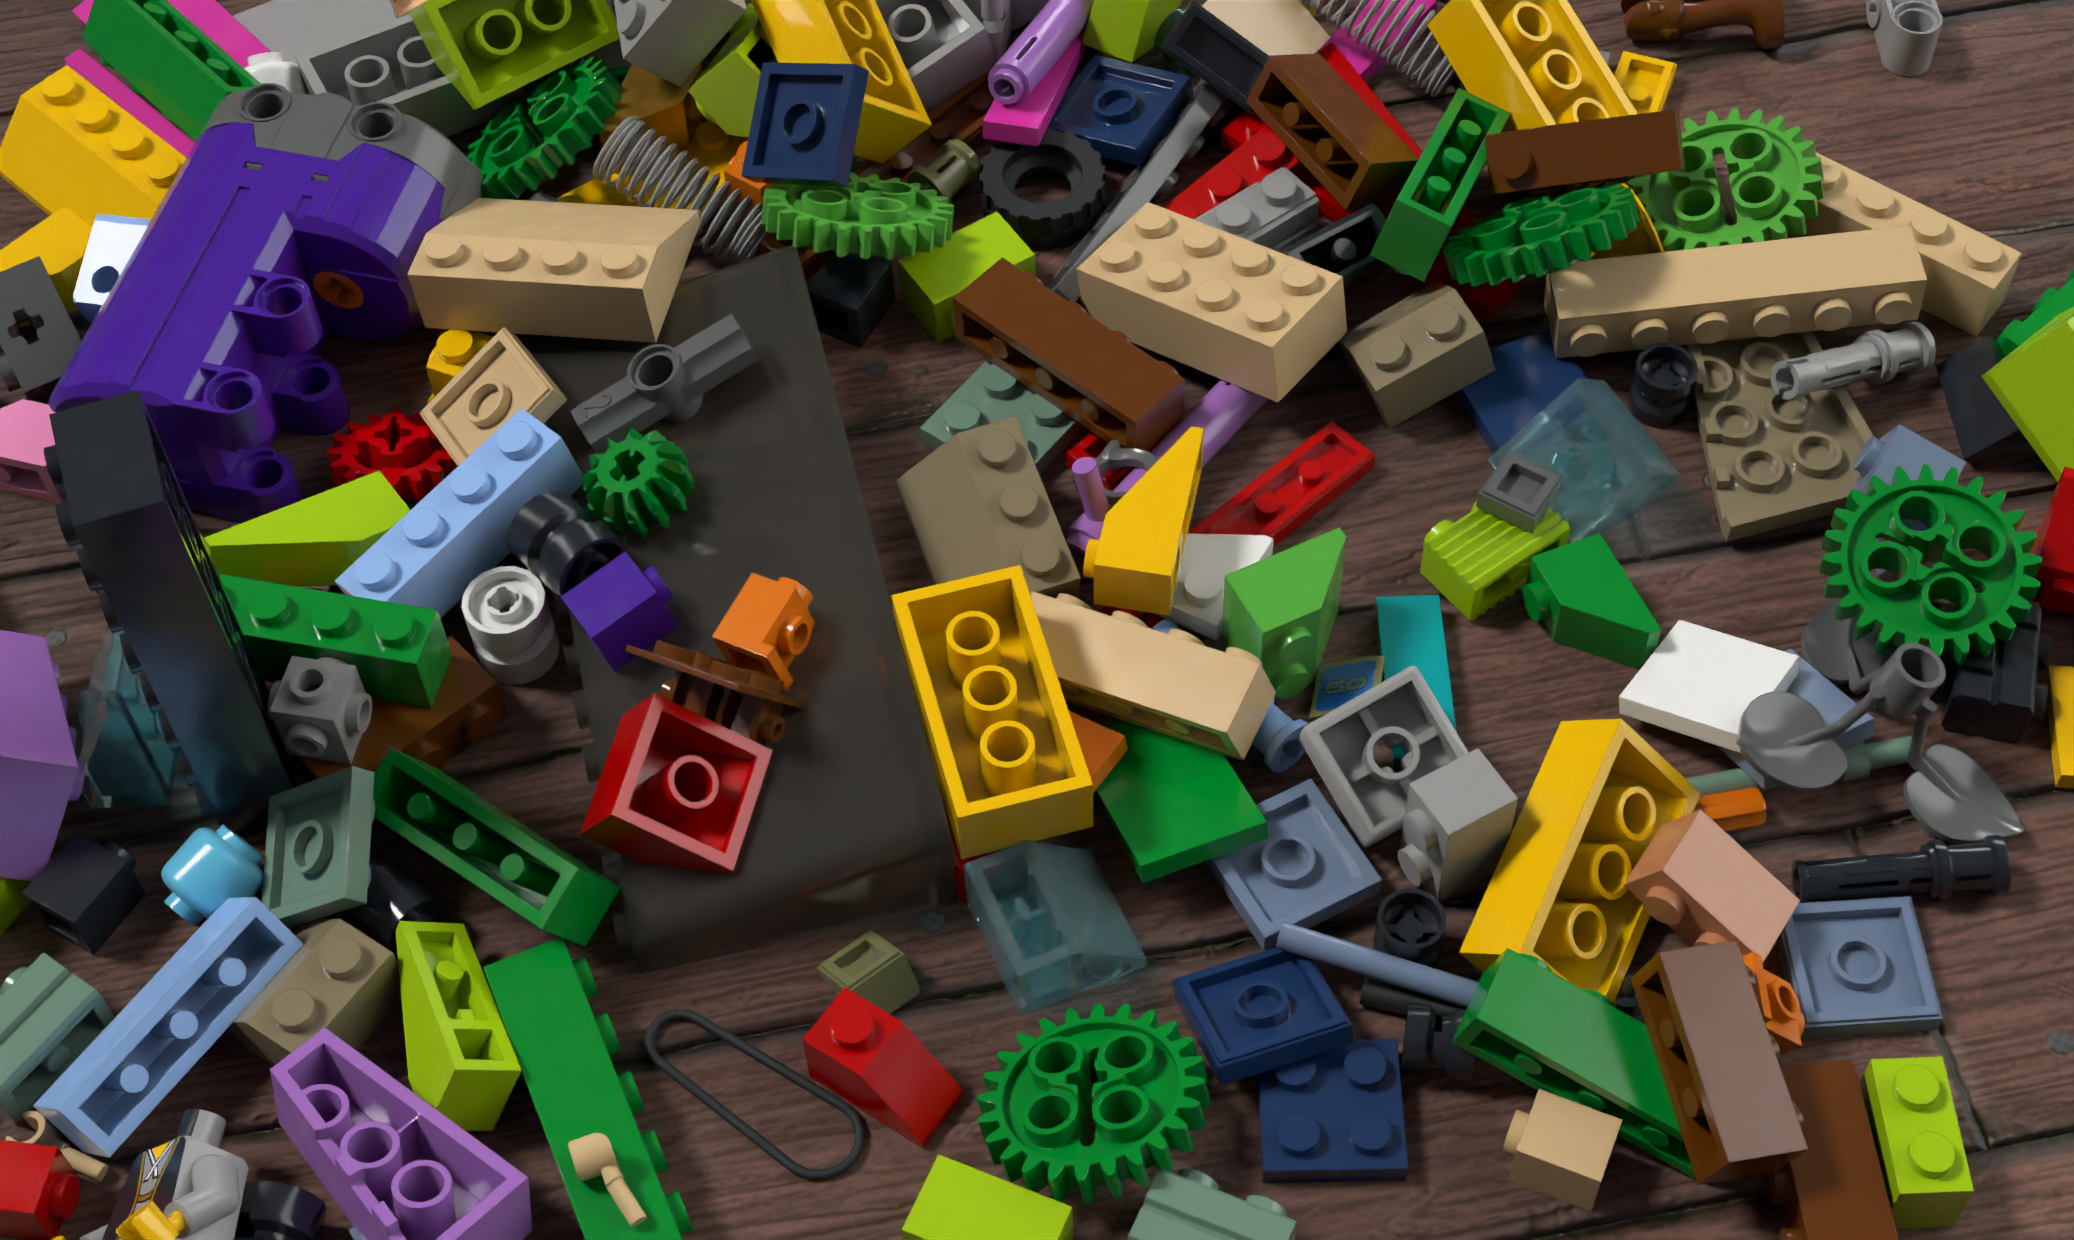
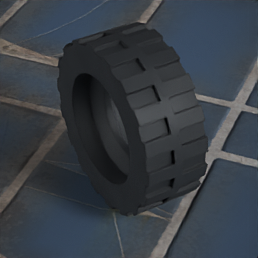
[979,128,1106,251]

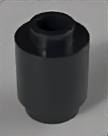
[349,857,443,955]

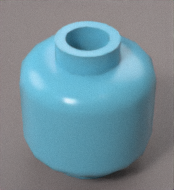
[161,824,264,927]

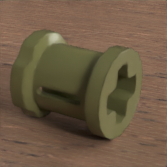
[908,139,981,204]

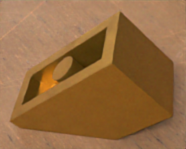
[599,64,707,174]

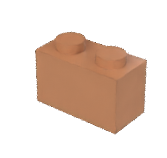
[1624,809,1800,962]

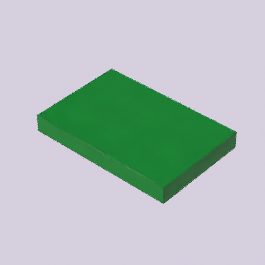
[1093,721,1268,883]

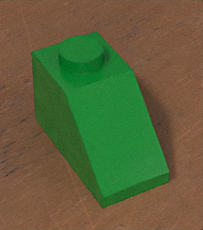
[1522,533,1661,670]

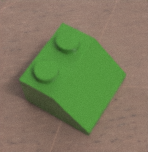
[1221,527,1346,699]

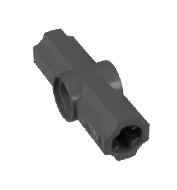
[571,313,760,454]

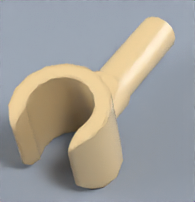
[5,1110,108,1181]
[568,1133,647,1227]

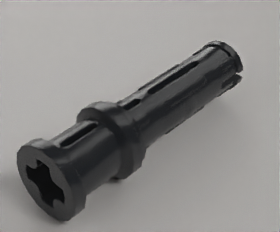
[1791,835,2011,903]

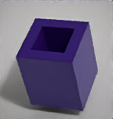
[561,551,678,672]

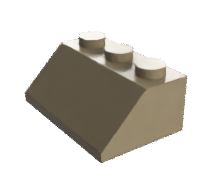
[896,416,1081,598]

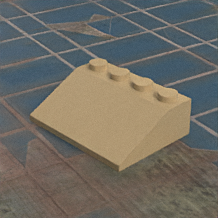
[407,198,702,343]

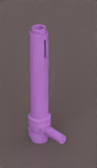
[988,0,1094,104]
[1064,379,1268,581]

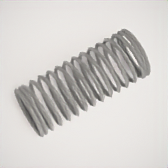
[1301,0,1456,98]
[592,115,768,274]

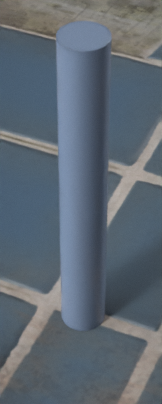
[1275,921,1479,1008]

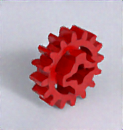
[327,409,458,504]

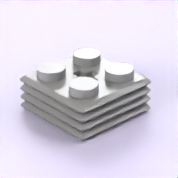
[1299,666,1469,847]

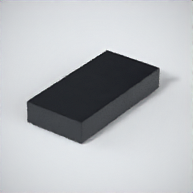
[1159,0,1269,115]
[1936,336,2027,468]

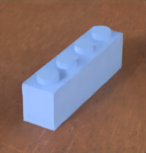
[335,408,583,619]
[33,897,304,1157]

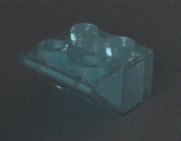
[964,840,1147,1016]

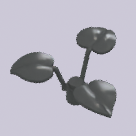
[1736,598,2024,844]

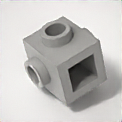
[268,656,372,764]

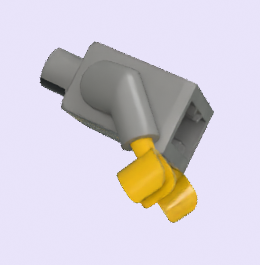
[51,1109,249,1240]

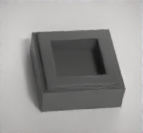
[1476,451,1564,534]

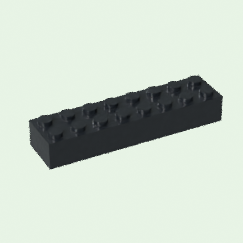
[43,389,297,838]

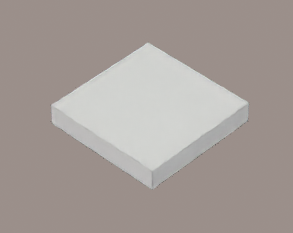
[1619,620,1799,753]

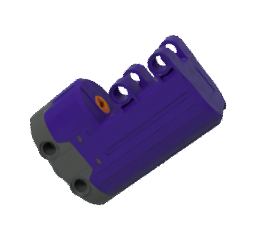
[48,83,483,523]

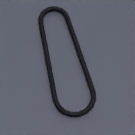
[644,1009,866,1180]

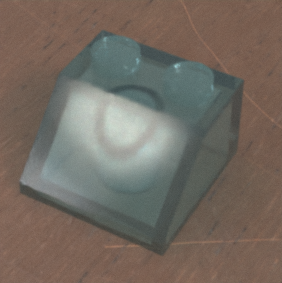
[1488,378,1681,544]

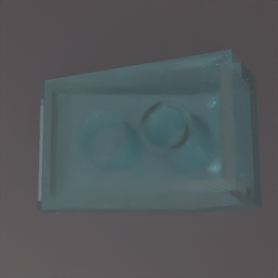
[75,624,178,808]

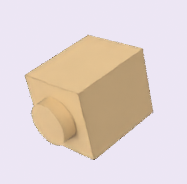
[1503,1089,1622,1212]

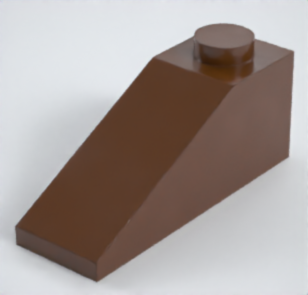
[1484,109,1685,195]

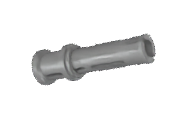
[1770,321,1936,400]

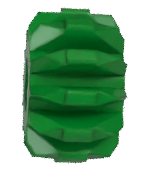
[581,428,695,539]

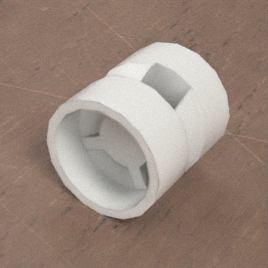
[461,566,559,685]

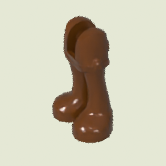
[1620,0,1785,50]

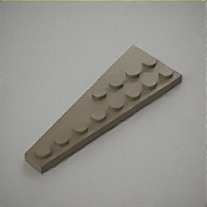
[1681,168,1873,542]

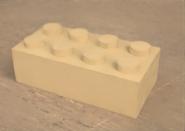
[1076,202,1347,403]

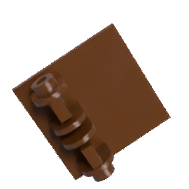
[625,640,804,745]

